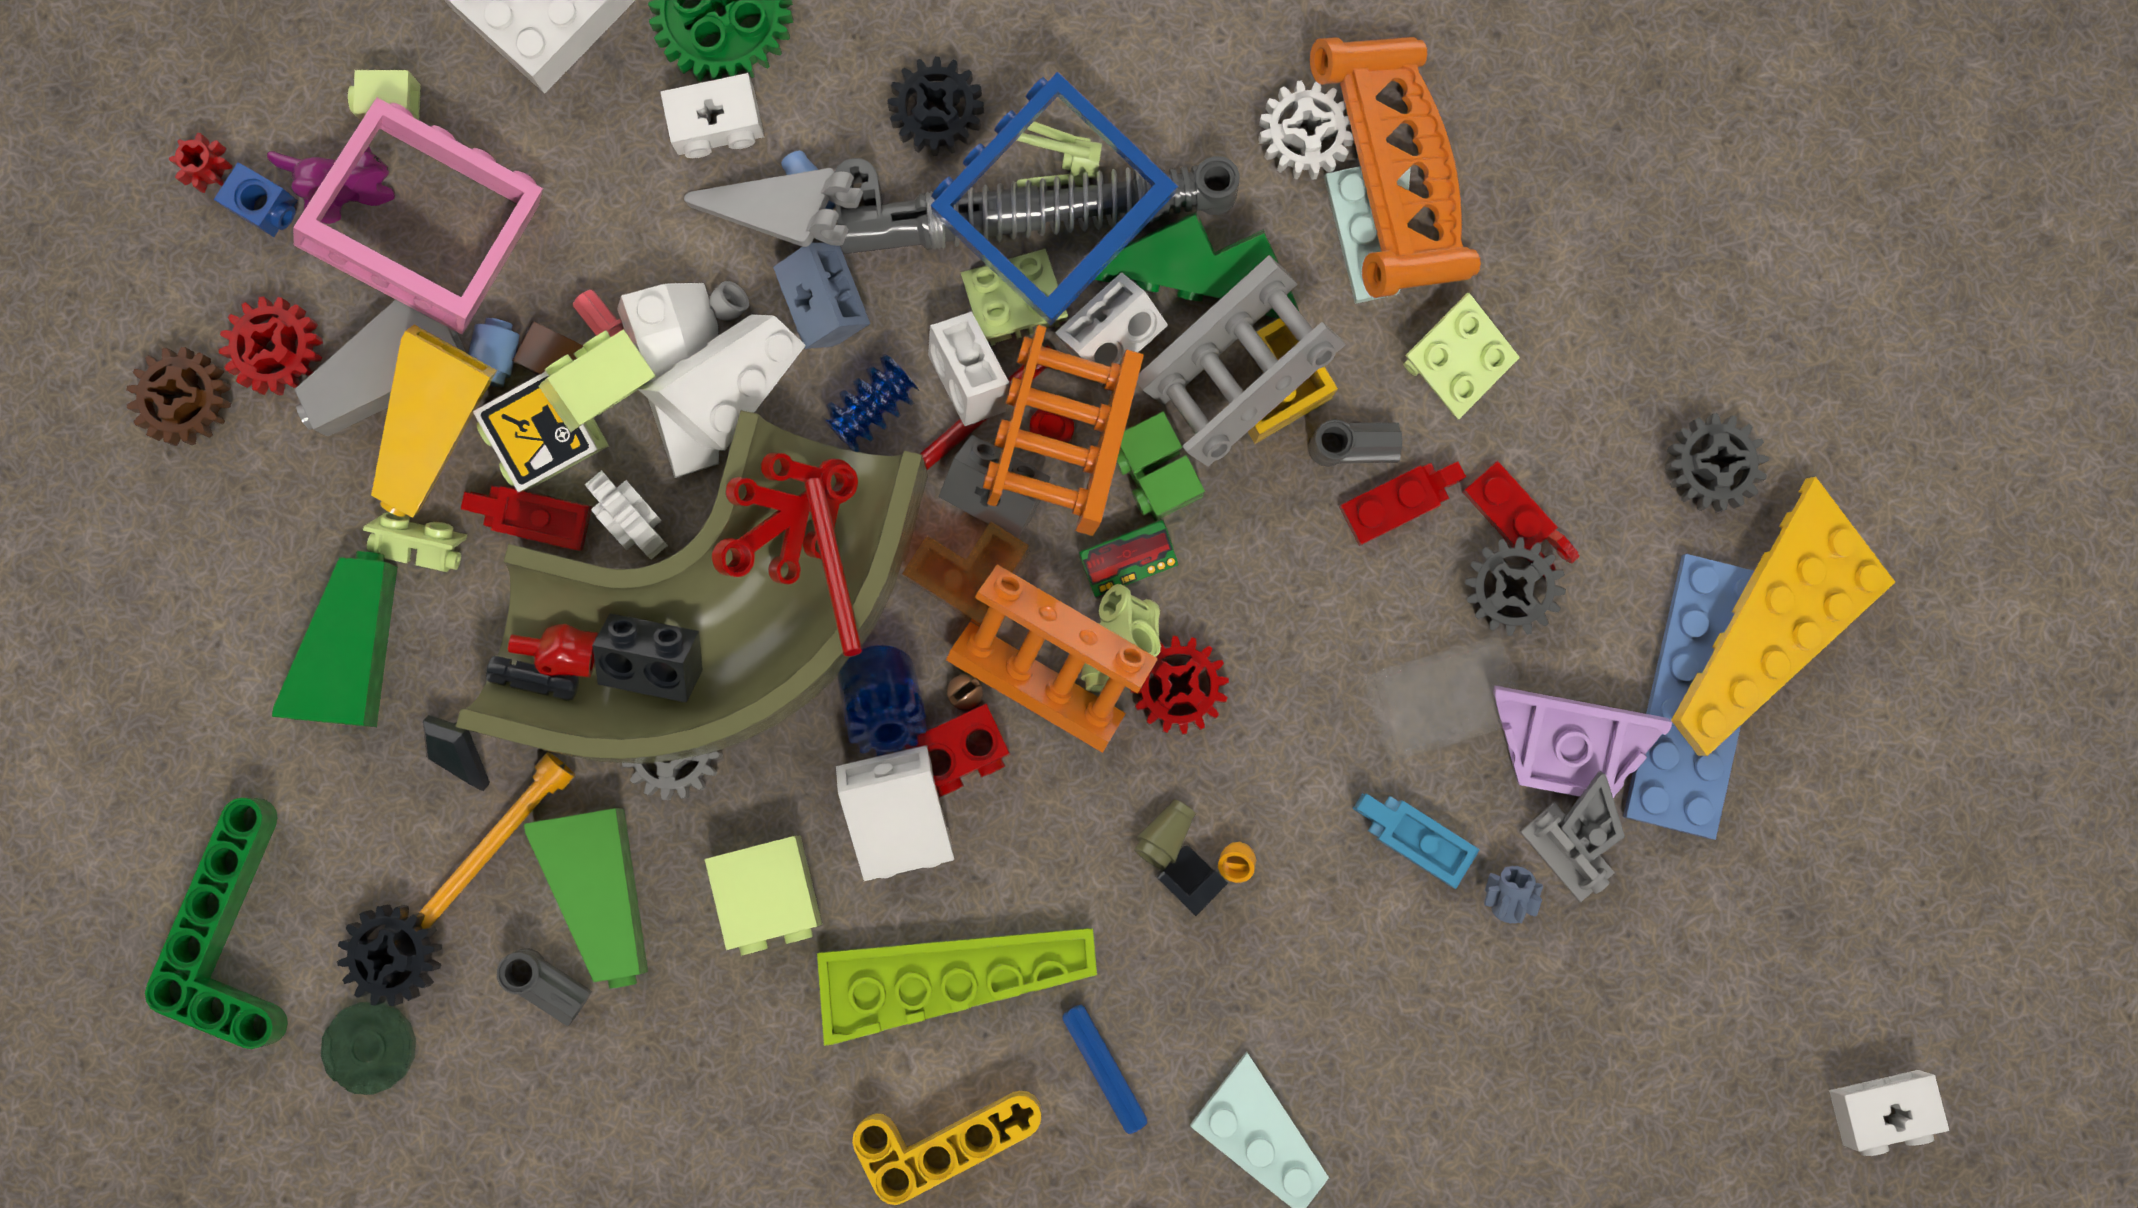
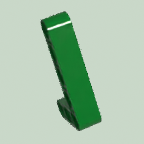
[145,798,288,1049]

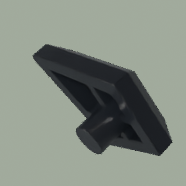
[423,715,490,791]

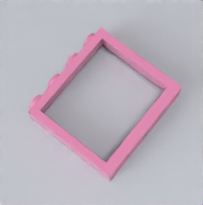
[293,98,543,335]

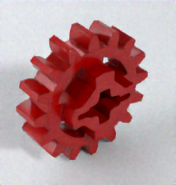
[219,296,323,396]
[1130,636,1229,735]

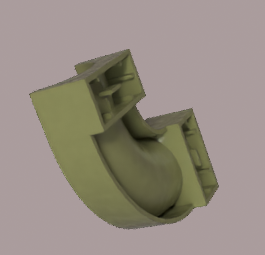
[455,410,928,764]

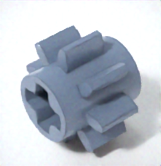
[1484,866,1543,923]

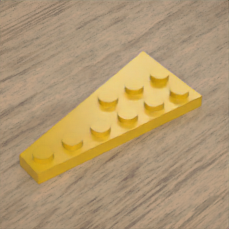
[1671,476,1895,756]

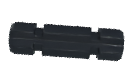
[486,656,579,701]

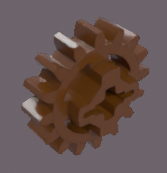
[126,347,231,446]

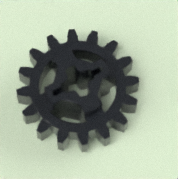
[887,56,984,156]
[337,904,442,1007]

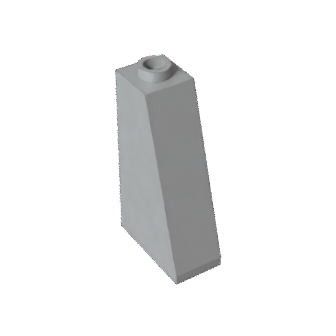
[294,299,466,437]

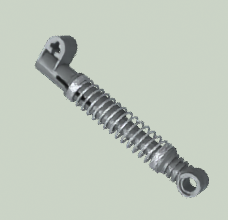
[835,156,1240,254]

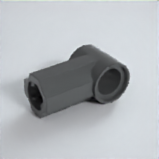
[1308,419,1402,467]
[497,948,592,1026]

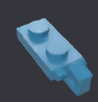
[1353,793,1480,889]

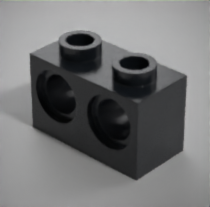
[592,613,703,703]

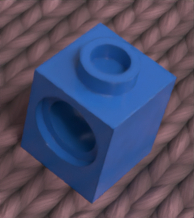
[214,162,298,237]

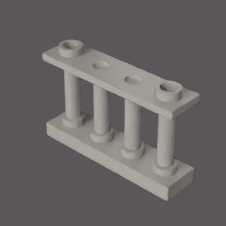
[1137,255,1346,467]

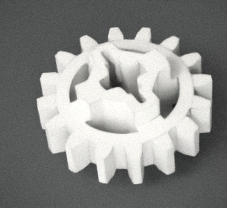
[1258,80,1354,180]
[585,470,668,559]

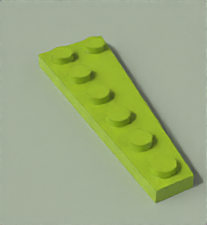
[817,928,1097,1046]

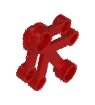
[712,452,858,585]

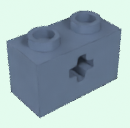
[773,242,870,349]

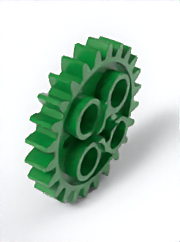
[648,0,794,82]

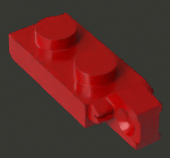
[1339,461,1466,546]
[461,486,593,551]

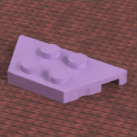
[1493,685,1672,798]

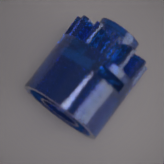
[838,645,927,757]

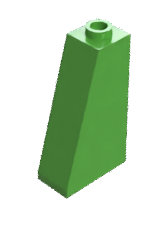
[524,808,648,989]

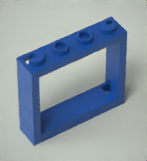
[931,72,1178,326]

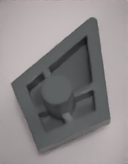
[1559,771,1625,862]

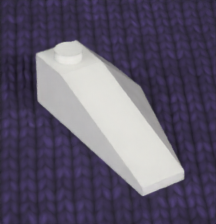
[617,283,719,478]

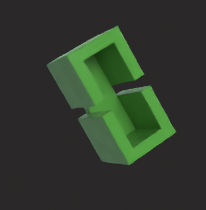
[1116,411,1205,521]

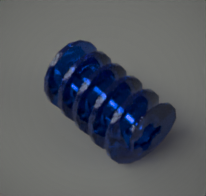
[821,354,920,452]

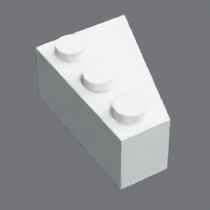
[638,314,806,451]

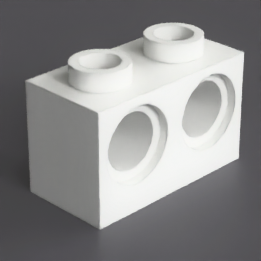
[1055,272,1168,385]
[928,311,1010,426]

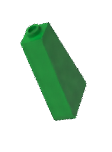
[272,551,398,728]

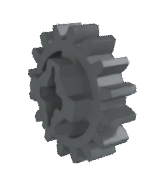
[1665,413,1769,513]
[1465,537,1566,636]

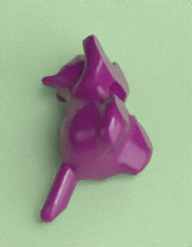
[267,146,395,224]

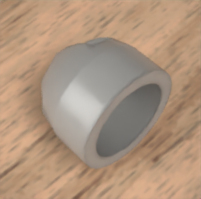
[709,281,749,321]

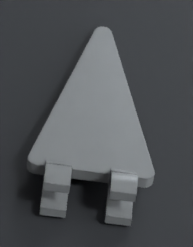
[684,168,863,247]

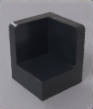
[1155,845,1228,916]

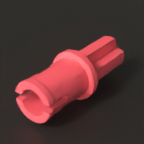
[573,290,624,337]

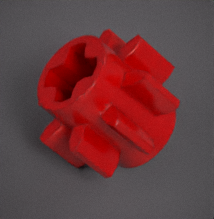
[169,133,233,193]

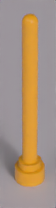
[419,752,575,929]

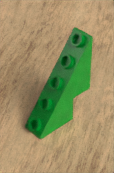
[1095,211,1299,319]

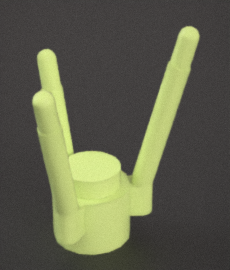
[1016,121,1102,187]

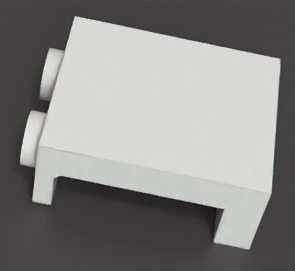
[836,745,954,881]

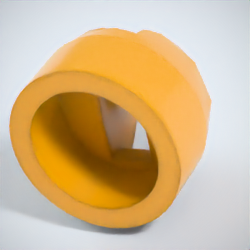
[1218,842,1256,883]

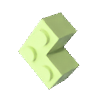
[539,329,655,432]

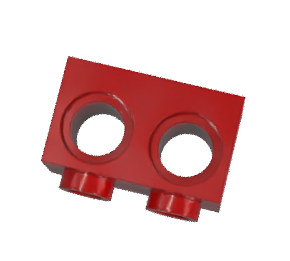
[903,704,1011,798]

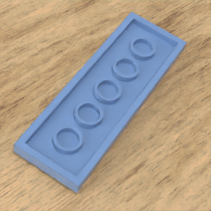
[1623,554,1754,840]

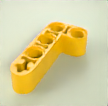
[852,1090,1042,1205]

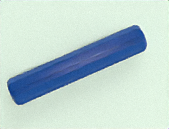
[1062,1005,1147,1134]

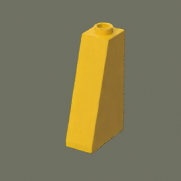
[371,324,497,518]

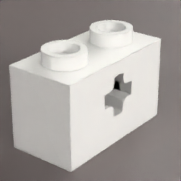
[661,73,764,158]
[1829,1070,1949,1156]

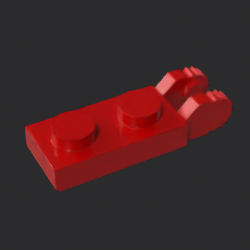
[1462,461,1580,579]

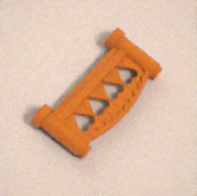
[1310,37,1481,298]

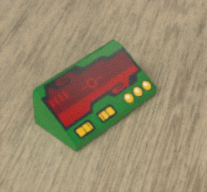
[1079,520,1179,597]

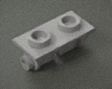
[1520,802,1615,902]

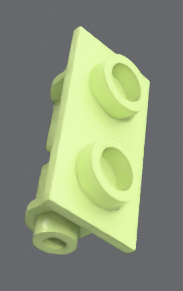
[363,512,467,572]

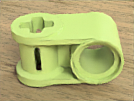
[1099,584,1161,657]

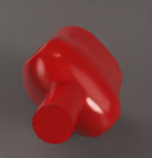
[508,624,599,678]

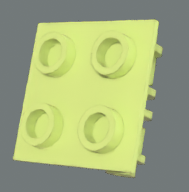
[961,249,1068,346]
[1403,293,1520,419]

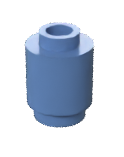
[468,318,520,387]

